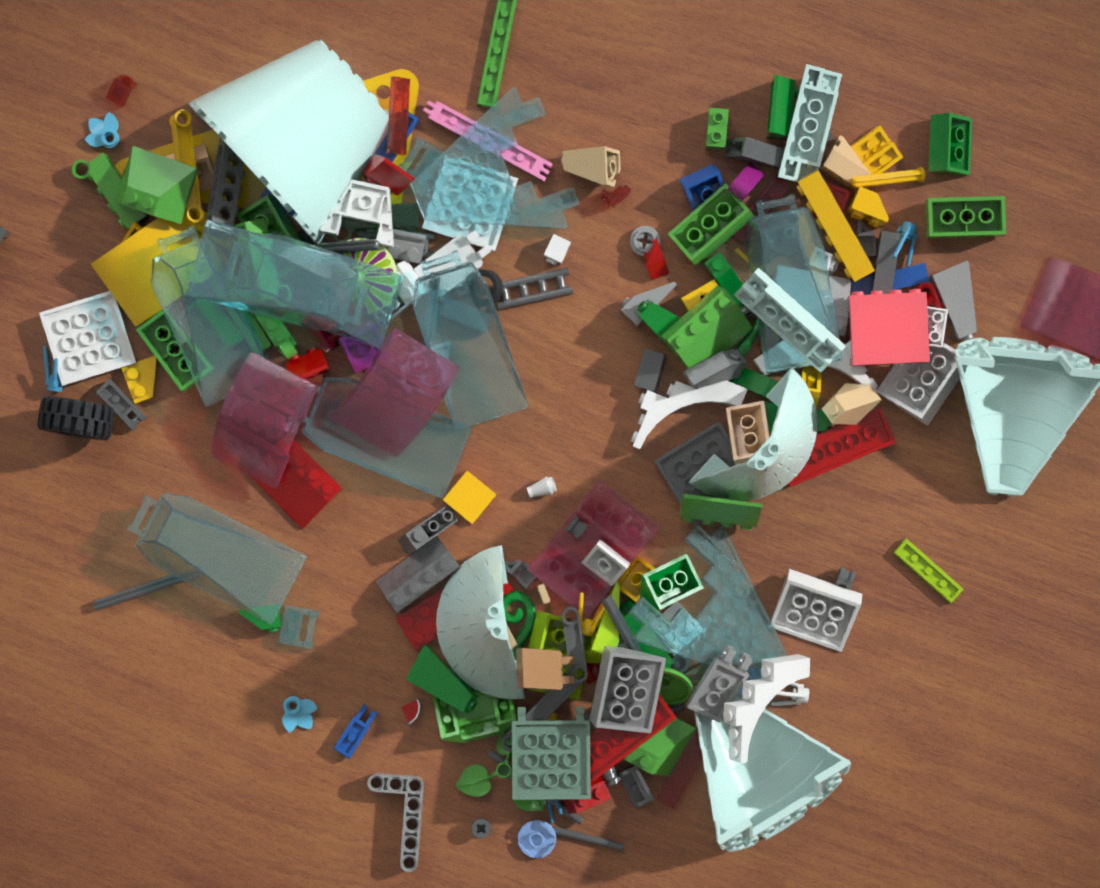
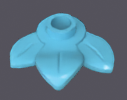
[85,112,120,148]
[282,696,318,732]

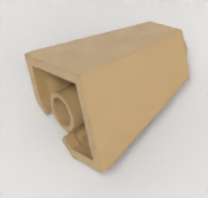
[820,135,871,191]
[561,146,621,187]
[822,383,882,425]

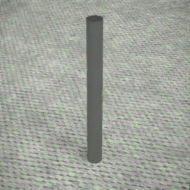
[551,825,624,851]

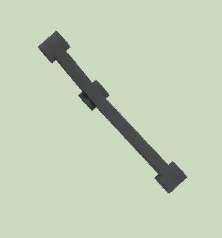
[502,606,588,752]

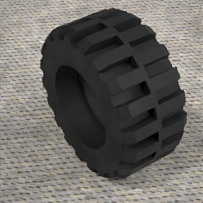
[37,396,115,441]

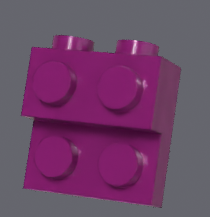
[340,321,391,374]

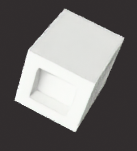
[544,234,571,266]

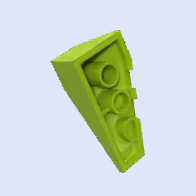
[585,582,620,664]

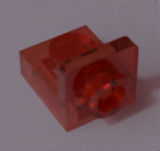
[106,75,137,107]
[601,185,631,208]

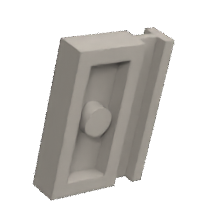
[385,229,426,264]

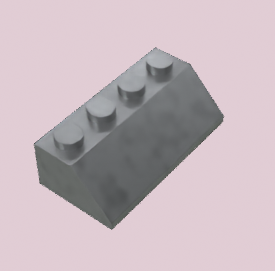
[376,536,460,613]

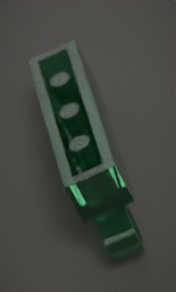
[333,203,419,242]

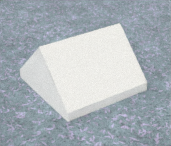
[581,540,630,587]

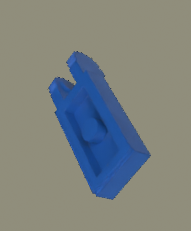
[333,704,378,759]

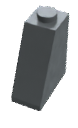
[724,137,785,169]

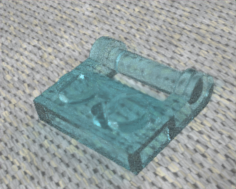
[398,136,446,187]
[278,605,320,649]

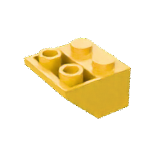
[847,187,889,228]

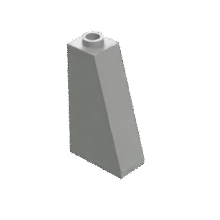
[930,260,977,341]

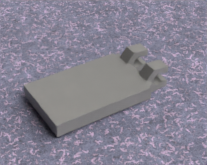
[686,644,753,723]

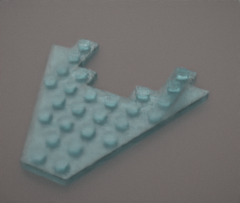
[411,86,580,230]
[629,525,787,680]

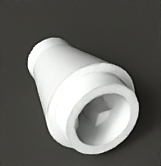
[527,476,557,498]

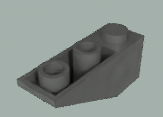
[398,505,459,556]

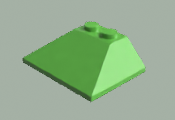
[116,146,199,224]
[432,681,517,743]
[624,717,696,777]

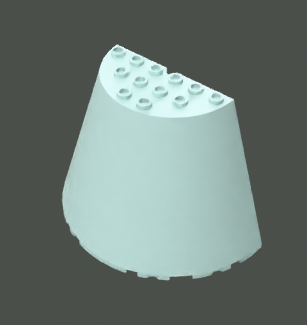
[188,40,393,244]

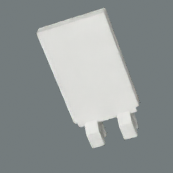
[413,230,491,299]

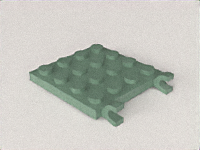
[512,707,591,800]

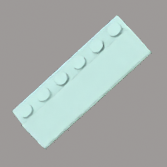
[778,64,842,183]
[734,268,846,373]

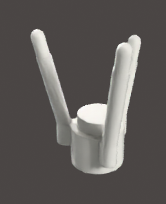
[771,682,809,706]

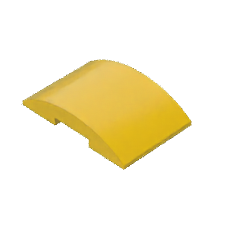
[91,211,230,327]

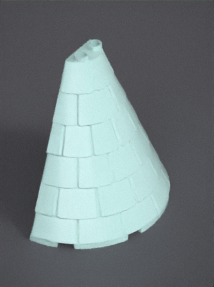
[954,337,1100,497]
[689,367,817,501]
[436,545,525,699]
[694,692,851,852]

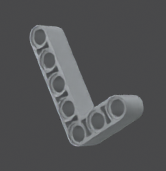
[367,773,424,872]

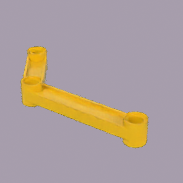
[169,110,242,256]

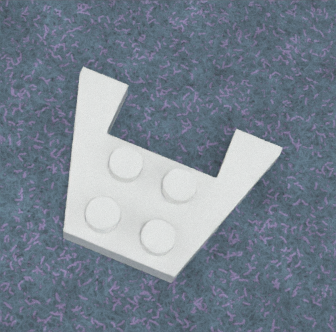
[320,180,394,248]

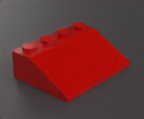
[249,434,343,529]

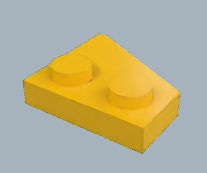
[121,355,158,404]

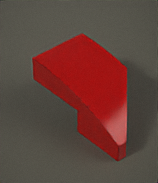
[644,239,669,280]

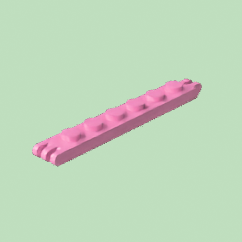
[422,101,553,181]

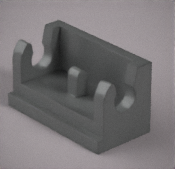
[634,349,667,393]
[617,765,654,808]

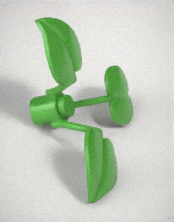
[456,726,546,811]

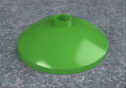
[659,667,693,705]

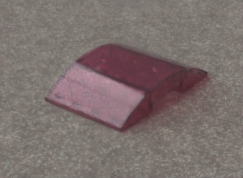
[1019,257,1100,363]
[331,328,460,458]
[212,352,318,489]
[528,480,660,618]

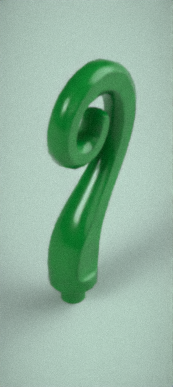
[503,591,536,660]

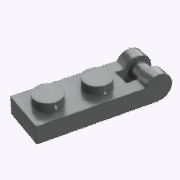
[96,379,147,431]

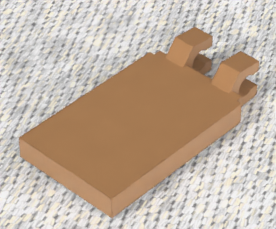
[516,648,575,690]

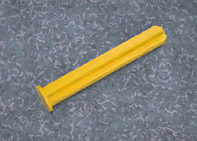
[852,167,925,188]

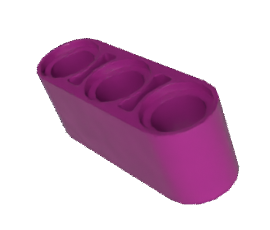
[727,162,765,202]

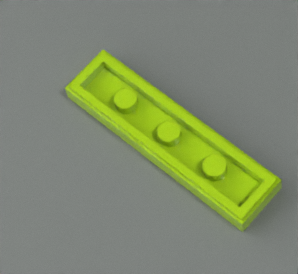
[893,538,964,603]

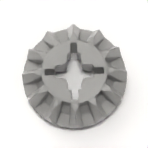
[630,226,660,256]

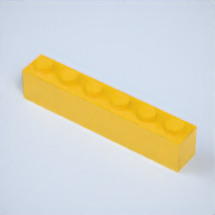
[796,169,875,282]

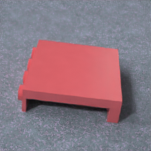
[847,289,930,366]

